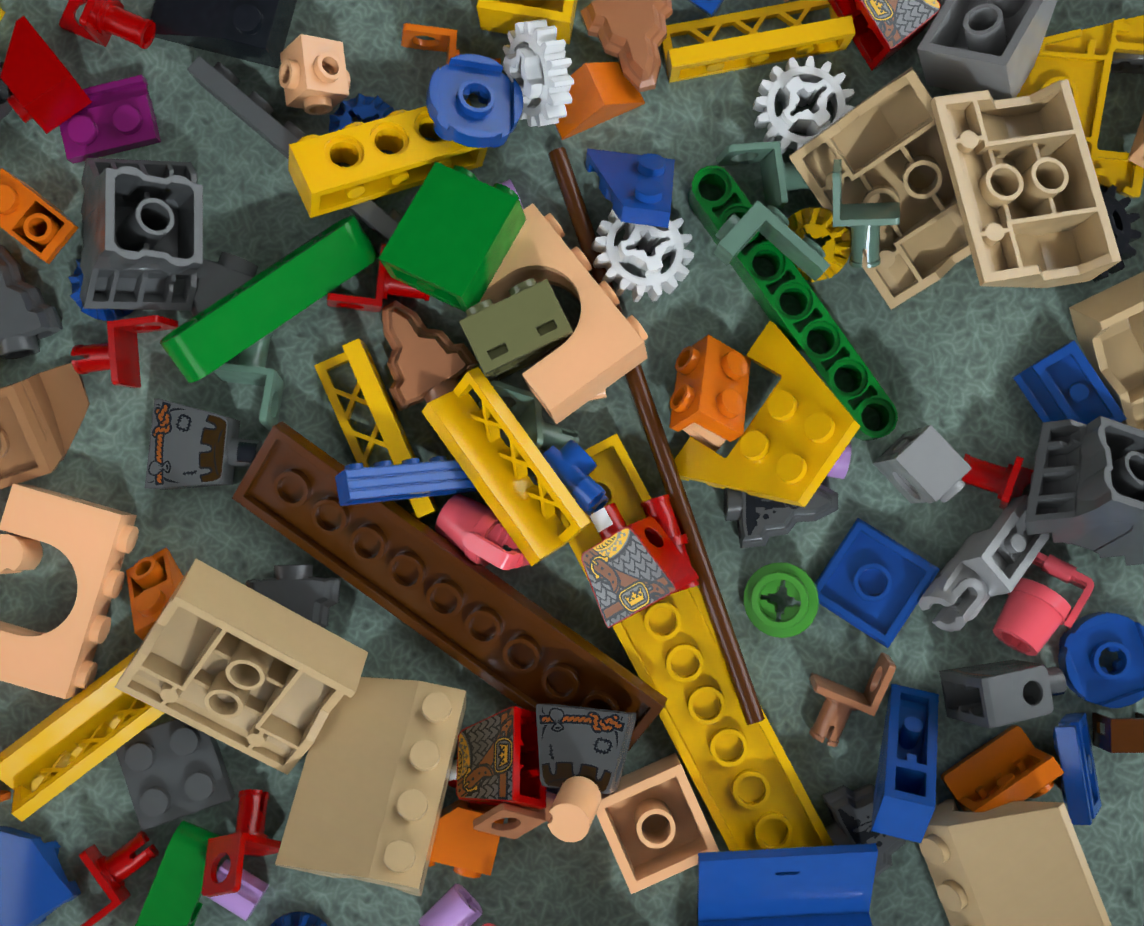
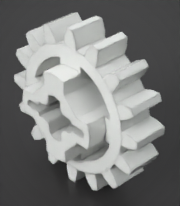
[502,19,574,127]
[753,56,854,154]
[591,209,694,302]

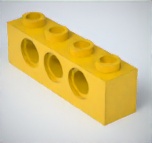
[288,99,488,218]

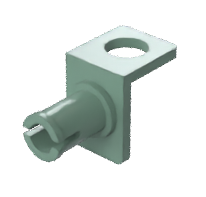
[716,141,810,210]
[832,159,900,268]
[213,331,284,431]
[476,381,579,451]

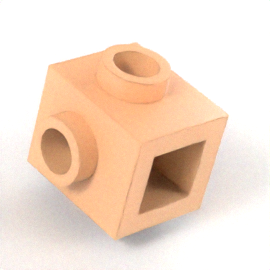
[279,34,351,115]

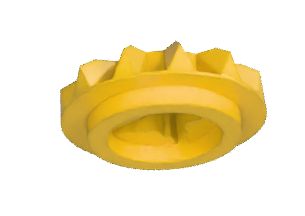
[788,207,851,283]

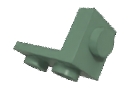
[713,200,830,281]

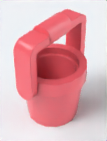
[435,494,530,570]
[993,552,1094,656]

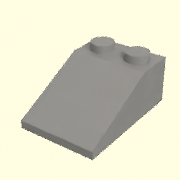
[917,0,1057,100]

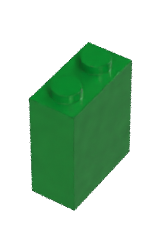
[379,161,526,312]

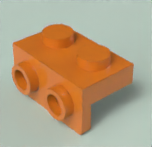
[669,334,751,442]
[941,724,1064,812]

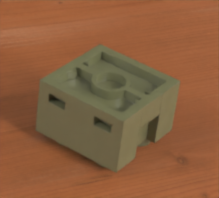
[459,278,573,382]

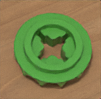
[744,562,820,638]

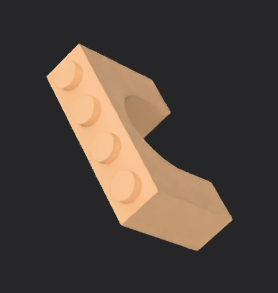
[480,203,648,425]
[0,484,139,699]

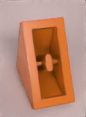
[555,62,645,140]

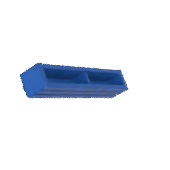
[335,456,478,506]

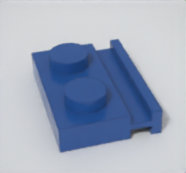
[1012,340,1127,425]
[1053,712,1102,825]

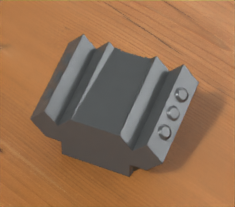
[79,158,203,311]
[1025,416,1144,566]

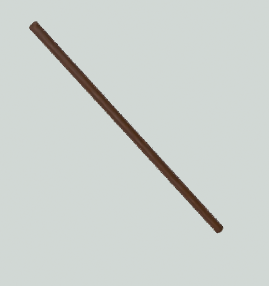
[548,147,765,725]

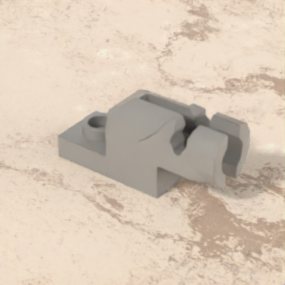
[918,495,1052,632]

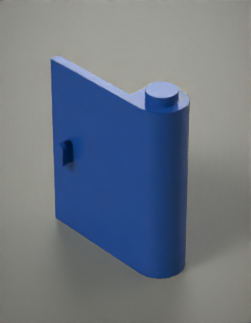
[697,843,878,926]

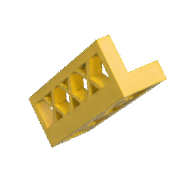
[661,0,856,83]
[314,338,439,520]
[421,367,591,566]
[0,648,164,822]

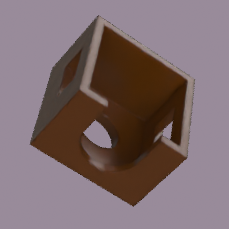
[1092,712,1144,753]

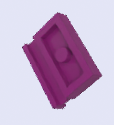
[59,74,161,164]

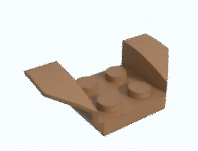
[0,362,90,489]

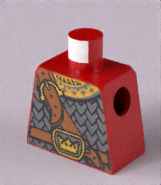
[828,0,941,71]
[581,503,699,628]
[448,706,546,809]

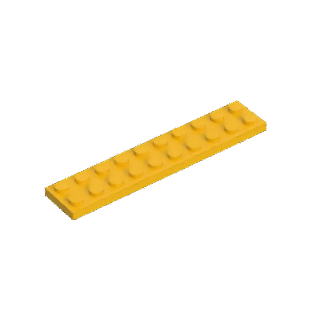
[534,433,834,851]

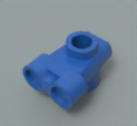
[543,439,609,516]

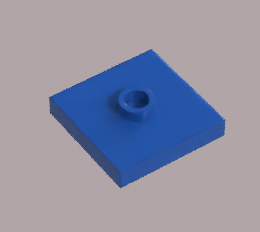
[815,518,940,648]

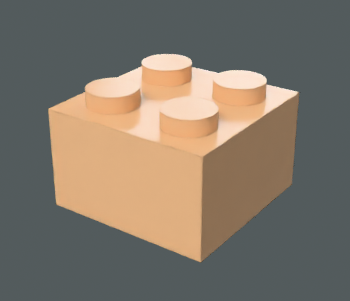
[596,753,720,894]

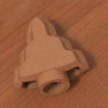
[580,0,673,93]
[382,300,479,411]

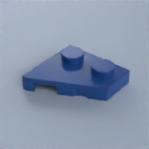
[585,148,675,228]

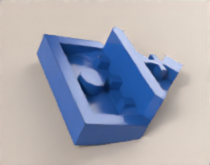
[0,826,81,926]

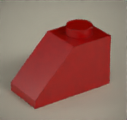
[0,16,92,134]

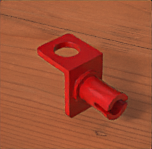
[59,0,156,49]
[327,244,430,312]
[71,315,179,388]
[961,454,1034,509]
[202,789,282,897]
[79,831,159,926]

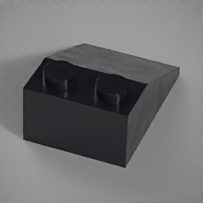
[150,0,297,68]

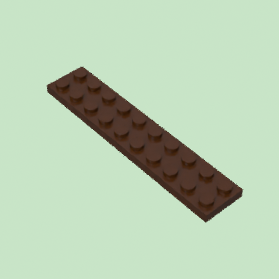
[232,421,667,751]

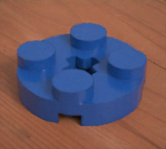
[426,54,523,148]
[1058,612,1144,708]

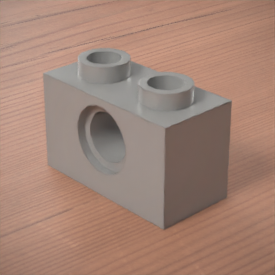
[873,425,972,504]

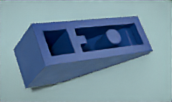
[871,684,939,843]

